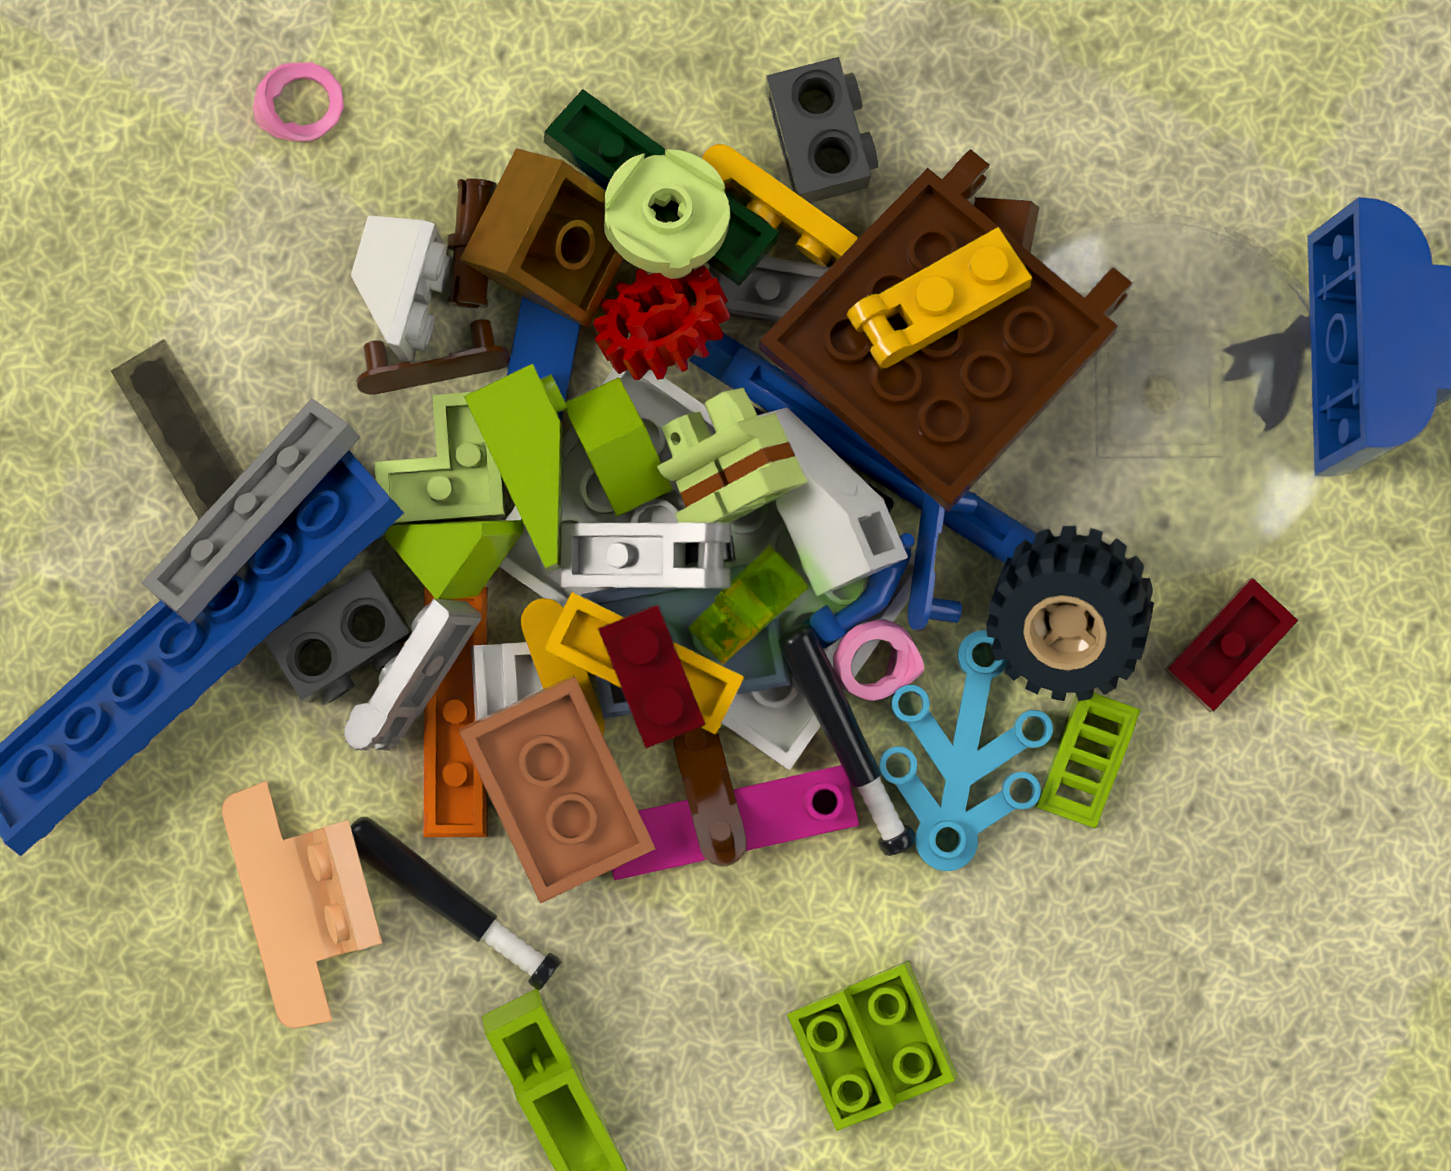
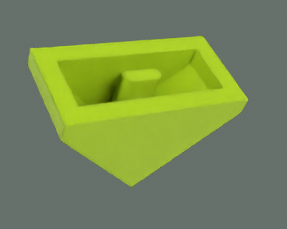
[565,377,673,517]
[385,520,523,600]

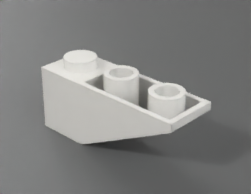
[757,407,908,596]

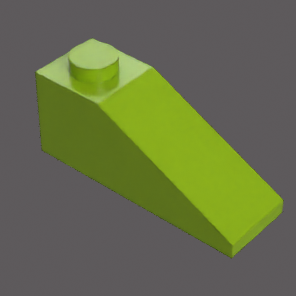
[463,364,567,573]

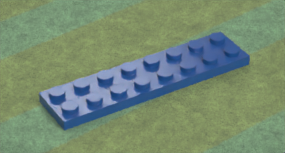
[0,450,404,857]

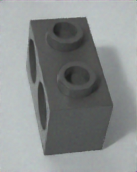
[765,57,878,203]
[263,569,412,706]

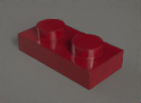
[1164,578,1299,712]
[598,604,706,749]

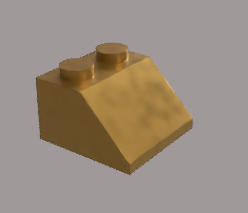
[460,148,623,328]

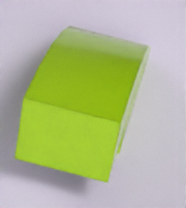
[481,989,628,1171]

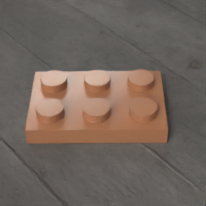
[459,675,656,904]

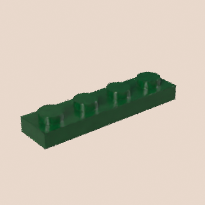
[544,89,779,286]

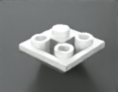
[351,215,452,364]

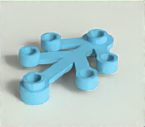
[878,630,1053,871]

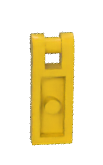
[702,144,858,267]
[846,227,1032,368]

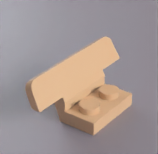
[222,781,382,1028]

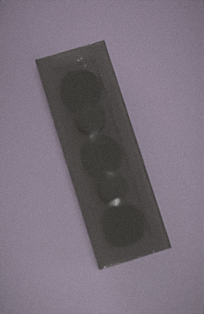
[110,339,244,520]

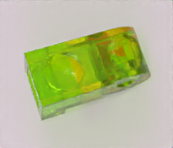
[688,545,811,665]

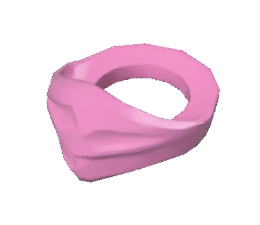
[253,62,344,143]
[833,619,924,701]

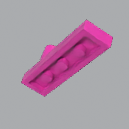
[612,765,859,881]

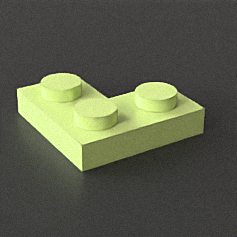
[375,392,506,525]

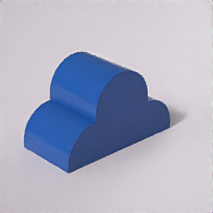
[1307,197,1451,477]

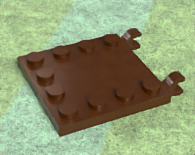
[759,149,1132,512]

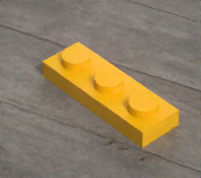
[544,592,744,735]

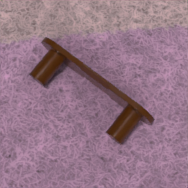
[356,319,510,395]
[673,727,747,866]

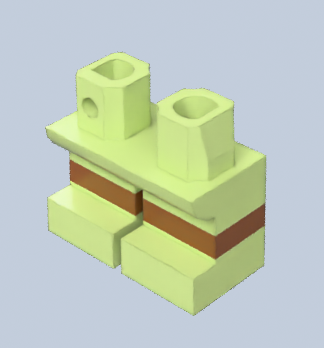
[657,388,807,523]

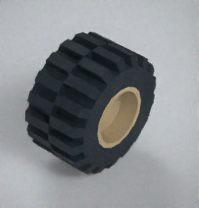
[986,526,1154,701]

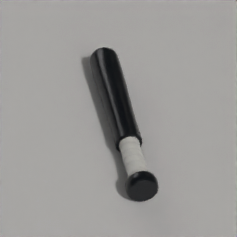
[778,624,916,856]
[350,817,561,990]

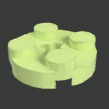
[604,150,730,279]

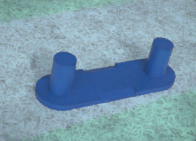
[908,491,977,631]

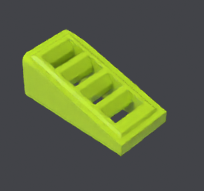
[1036,693,1141,829]

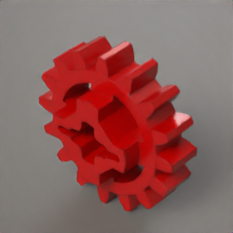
[593,265,730,381]

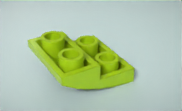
[787,960,958,1131]

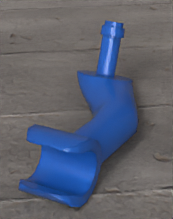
[801,533,914,649]

